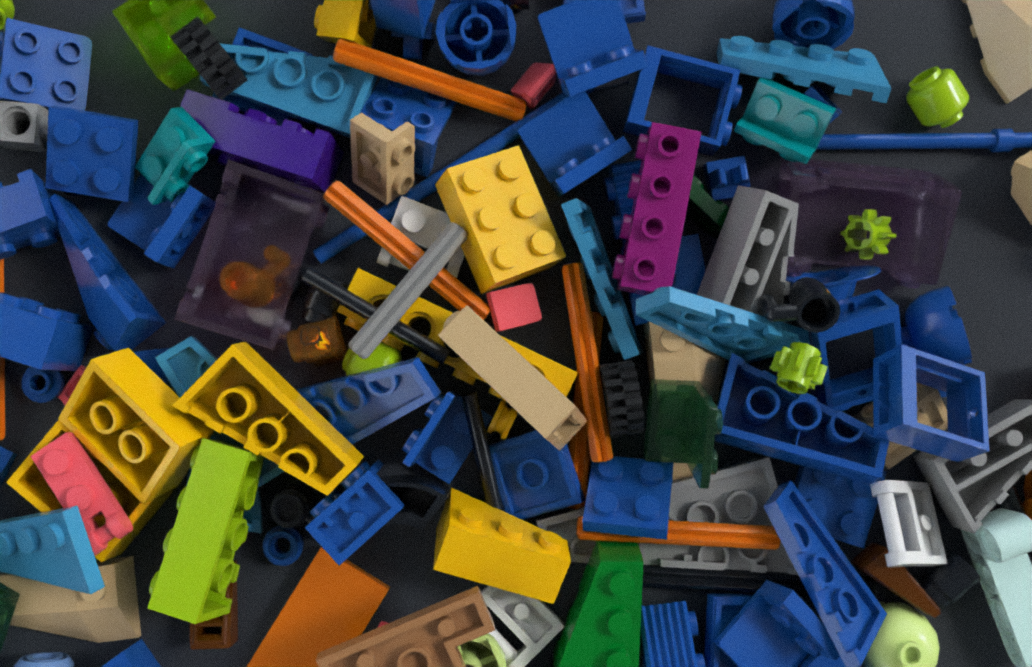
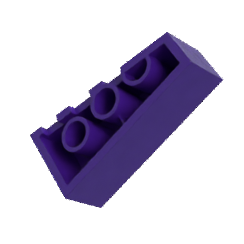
[180,89,344,197]

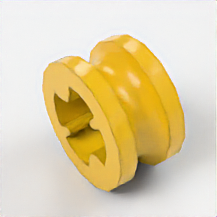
[487,400,518,440]

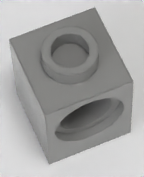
[0,100,48,153]

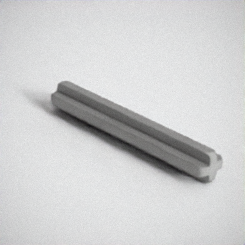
[348,222,467,359]

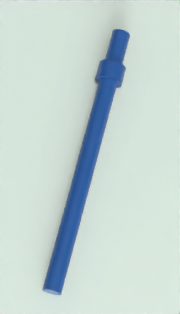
[816,128,1032,152]

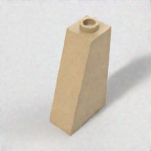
[438,305,587,451]

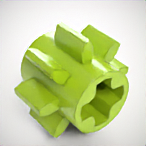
[840,209,897,260]
[770,342,828,394]

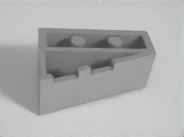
[697,185,799,323]
[913,399,1032,534]

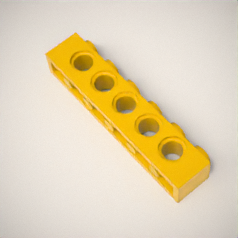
[337,268,578,401]

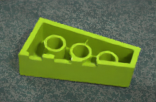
[147,438,264,624]

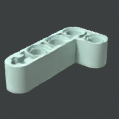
[961,508,1032,667]

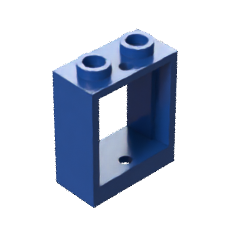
[623,45,743,156]
[809,289,902,411]
[873,344,990,462]

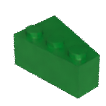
[553,541,644,667]

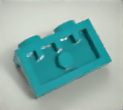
[734,78,836,164]
[135,106,215,205]

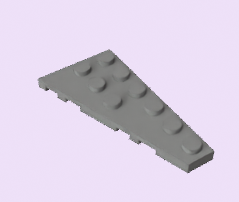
[536,456,798,575]

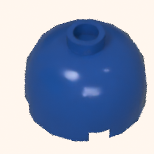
[436,0,517,76]
[772,0,855,49]
[901,286,972,365]

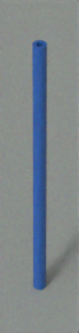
[313,88,595,264]

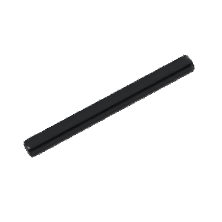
[642,565,875,596]

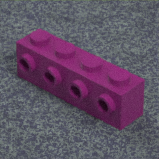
[611,122,702,295]

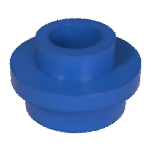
[22,366,65,403]
[262,525,304,566]

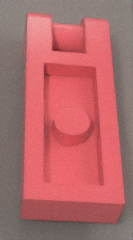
[30,432,133,555]

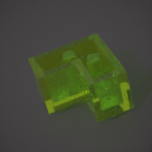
[112,0,216,92]

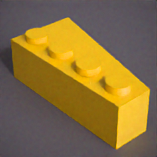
[172,341,364,496]

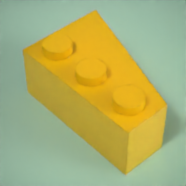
[433,487,571,604]

